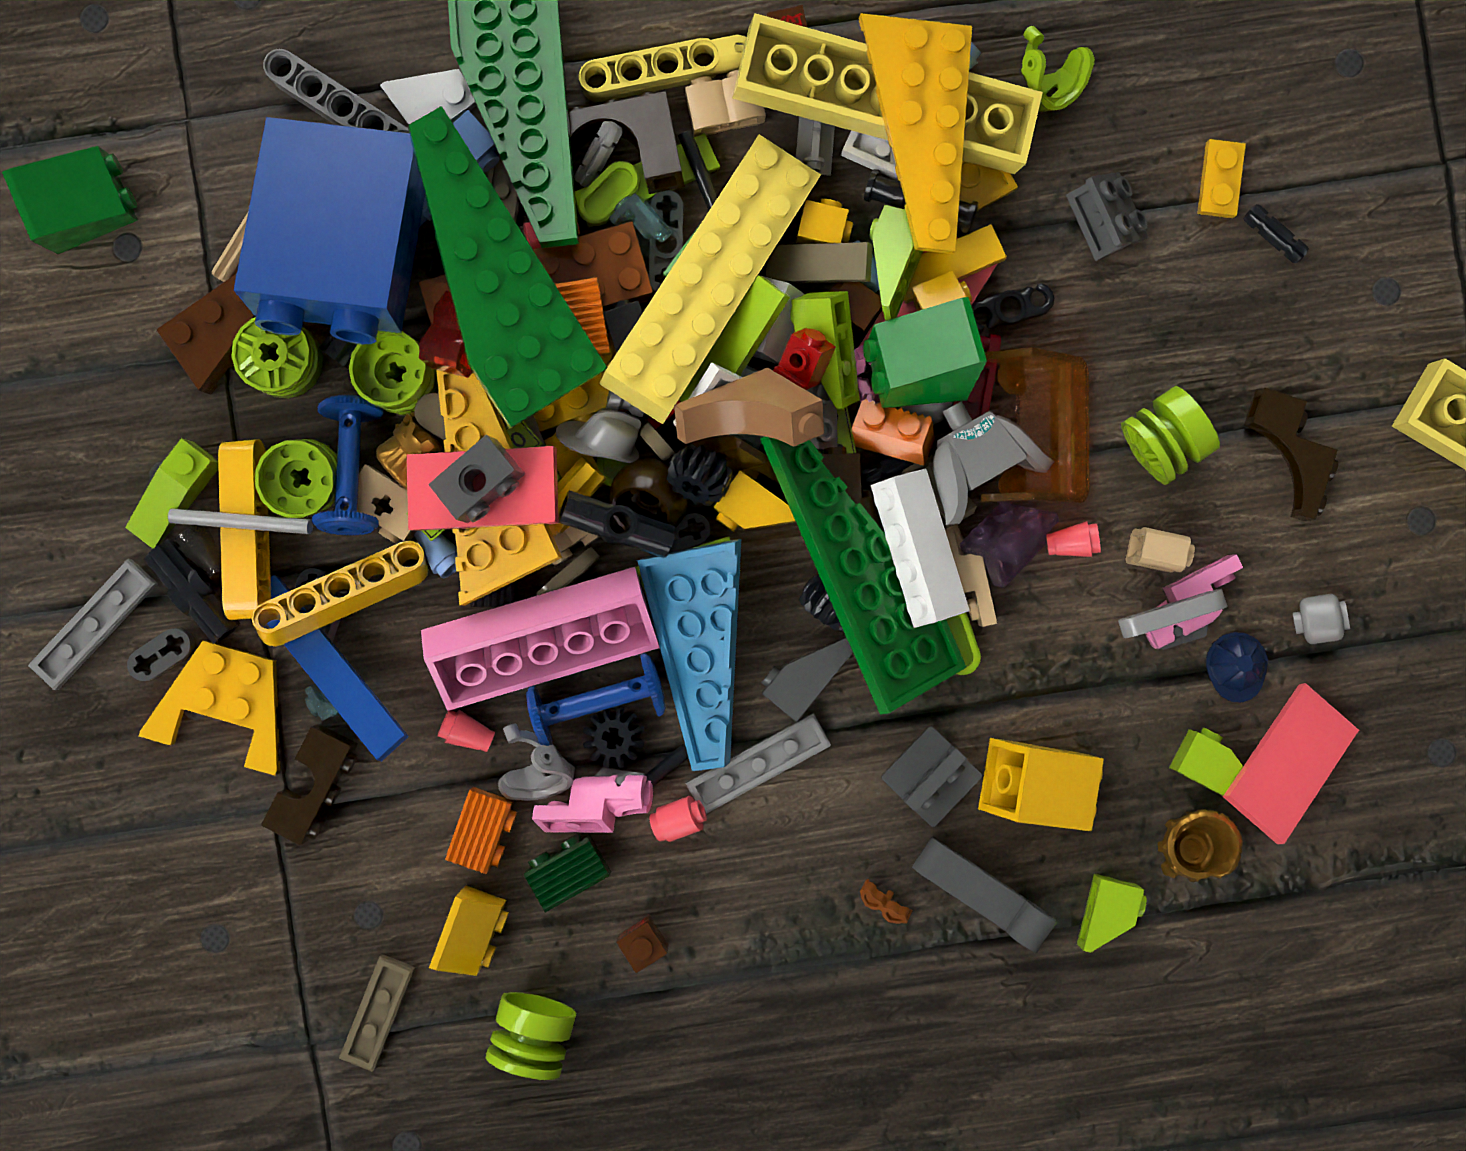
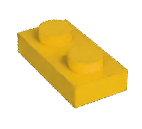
[1197,139,1246,218]

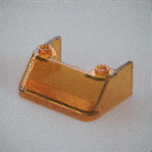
[981,347,1090,504]

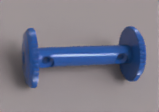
[312,395,383,535]
[526,653,666,746]

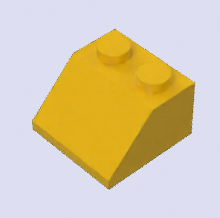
[714,471,795,532]
[429,885,509,976]

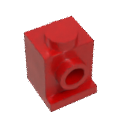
[773,328,836,390]

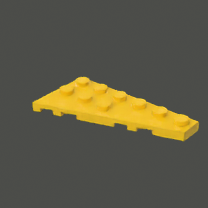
[858,13,972,254]
[436,355,563,606]

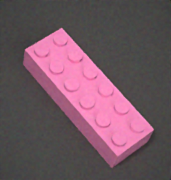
[421,567,660,711]

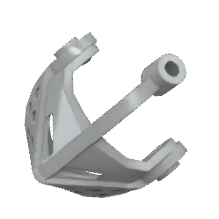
[498,723,575,801]

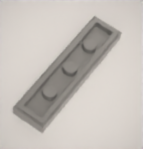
[28,559,158,690]
[686,713,831,814]

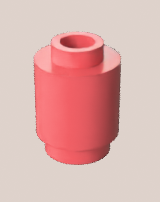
[649,796,707,842]

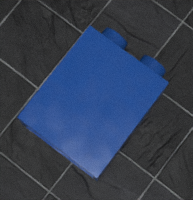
[234,117,425,344]

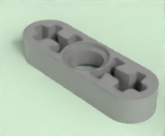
[1118,589,1228,638]

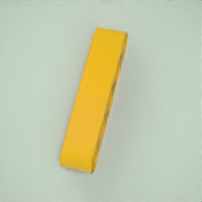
[218,439,271,620]
[252,541,429,647]

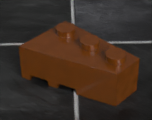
[156,273,256,395]

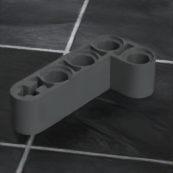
[912,837,1057,954]

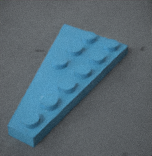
[637,539,741,771]

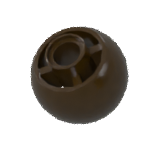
[609,458,689,529]

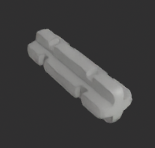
[574,120,622,187]

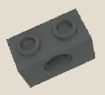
[428,434,525,523]

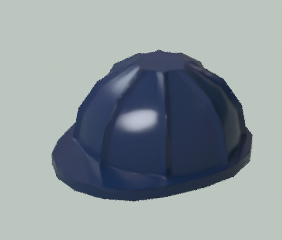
[1206,632,1268,703]

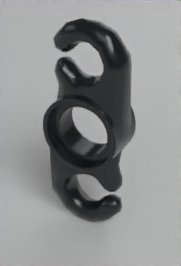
[971,283,1055,333]

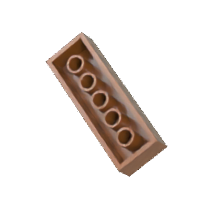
[419,221,654,359]

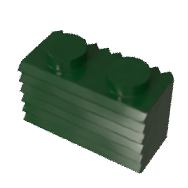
[524,833,611,913]

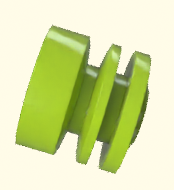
[231,317,323,399]
[349,331,440,415]
[1121,386,1220,485]
[255,439,337,518]
[485,992,577,1080]

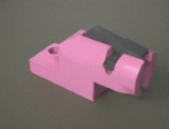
[1145,555,1243,650]
[532,768,653,833]

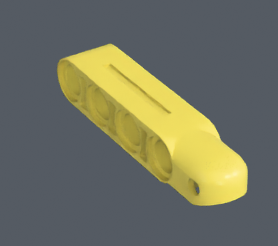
[579,35,747,102]

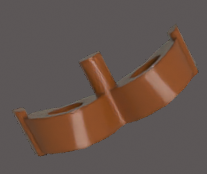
[860,879,913,924]

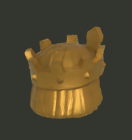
[376,411,444,490]
[1158,809,1243,882]

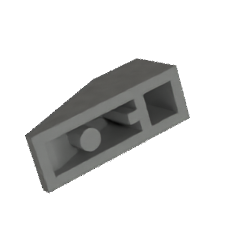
[761,636,853,722]

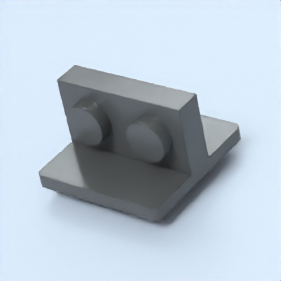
[1066,172,1148,261]
[881,726,982,827]

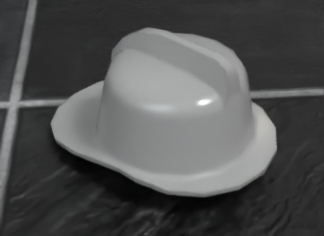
[556,408,641,463]

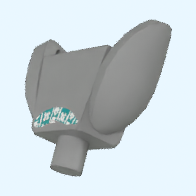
[933,401,1055,525]

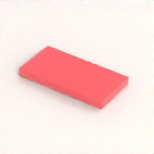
[407,446,559,531]
[1223,683,1359,845]

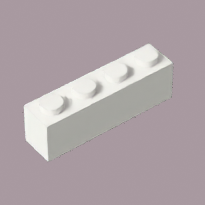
[870,468,970,628]

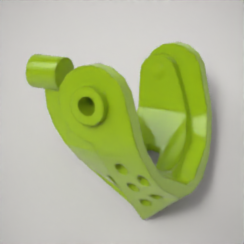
[1021,26,1094,112]

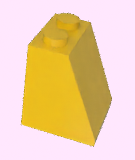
[978,738,1104,831]

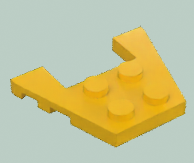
[139,640,280,776]

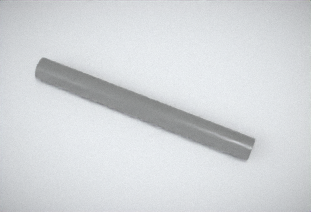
[168,508,313,534]

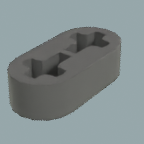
[127,628,195,681]

